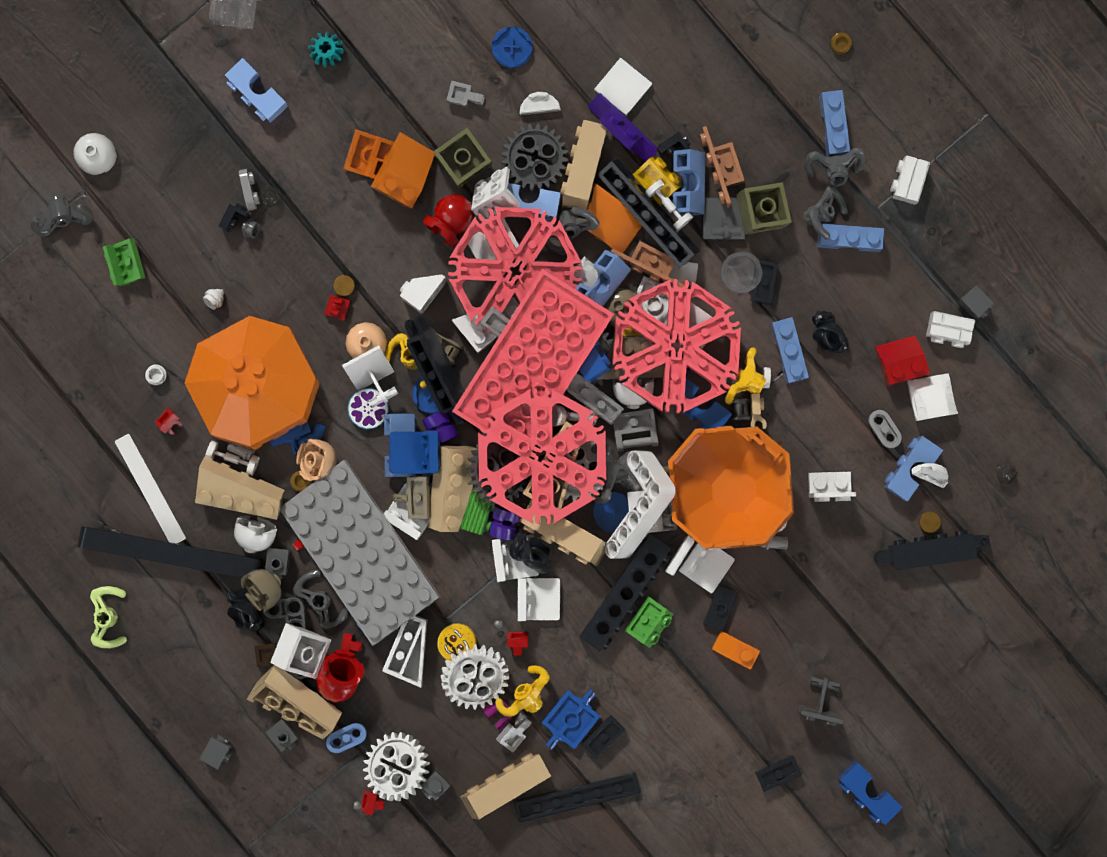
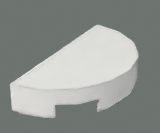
[520,92,561,116]
[912,463,948,488]

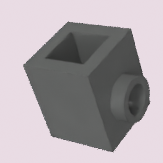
[958,285,994,319]
[265,548,291,579]
[266,719,300,752]
[199,734,233,769]
[421,768,451,801]

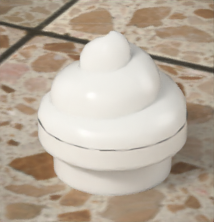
[203,289,224,310]

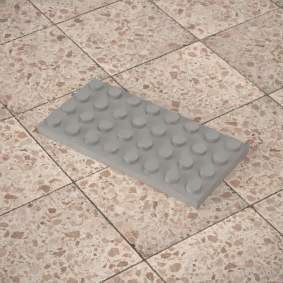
[280,460,441,646]

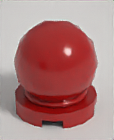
[422,194,474,248]
[317,650,364,702]

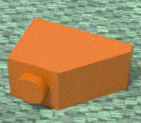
[712,631,760,670]

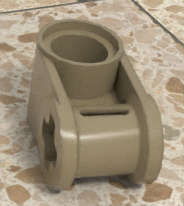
[436,333,464,365]

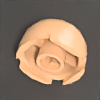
[346,322,388,359]
[296,439,337,481]

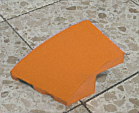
[343,129,394,179]
[585,183,642,253]

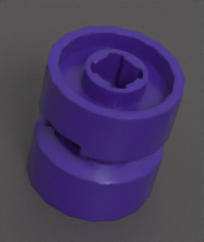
[422,412,459,445]
[489,505,520,540]

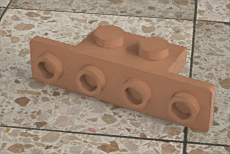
[700,126,745,209]
[611,241,684,288]

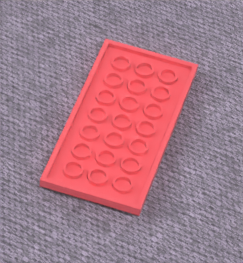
[452,268,614,437]

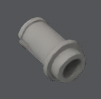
[227,443,255,461]
[761,536,788,550]

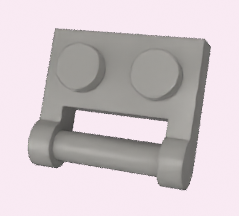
[613,409,658,452]

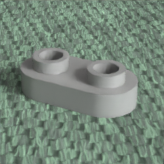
[239,169,260,211]
[868,410,902,448]

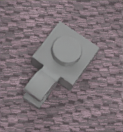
[446,81,485,107]
[496,713,532,752]

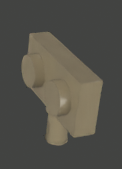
[393,476,431,519]

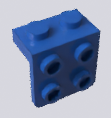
[389,431,440,474]

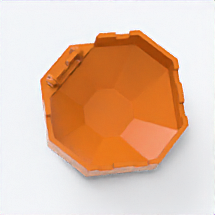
[185,316,320,450]
[668,426,794,550]

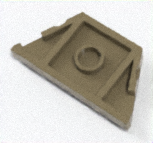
[597,336,665,380]

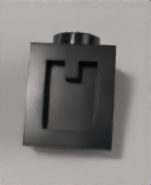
[657,132,691,156]
[219,203,251,232]

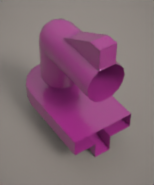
[481,699,517,732]

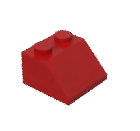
[875,336,930,386]

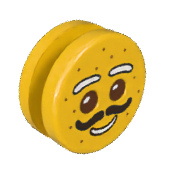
[437,623,477,661]

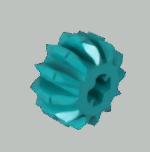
[308,31,344,68]

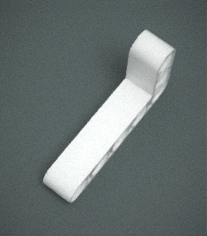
[605,451,675,559]

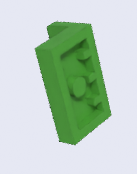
[625,596,673,648]

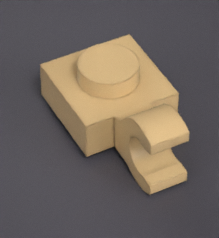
[750,393,767,429]

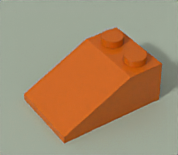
[370,132,435,208]

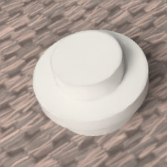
[145,365,167,385]

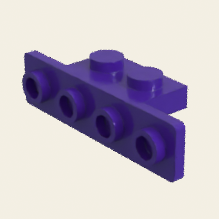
[588,93,659,162]

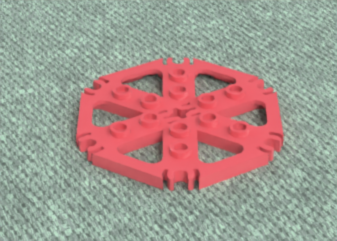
[448,207,583,334]
[612,279,741,414]
[478,388,606,524]

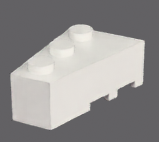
[452,297,520,354]
[382,615,427,687]

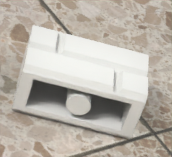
[890,156,930,205]
[926,311,975,348]

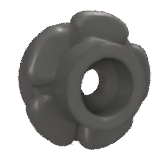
[242,219,260,239]

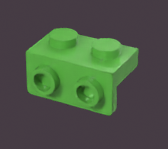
[103,238,146,286]

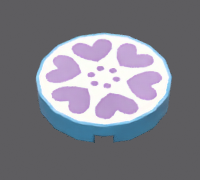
[348,388,389,430]

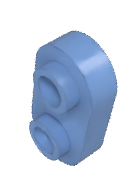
[326,723,367,753]

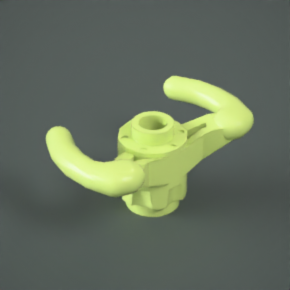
[90,586,127,648]

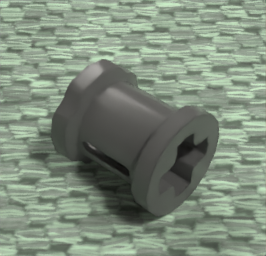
[731,399,751,421]

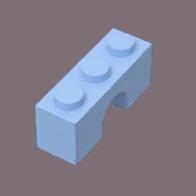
[225,58,288,123]
[507,183,561,222]

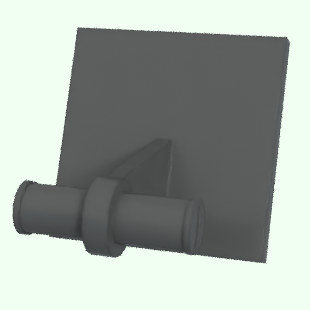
[703,198,745,240]
[797,676,843,726]

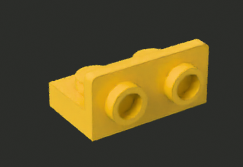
[633,156,682,205]

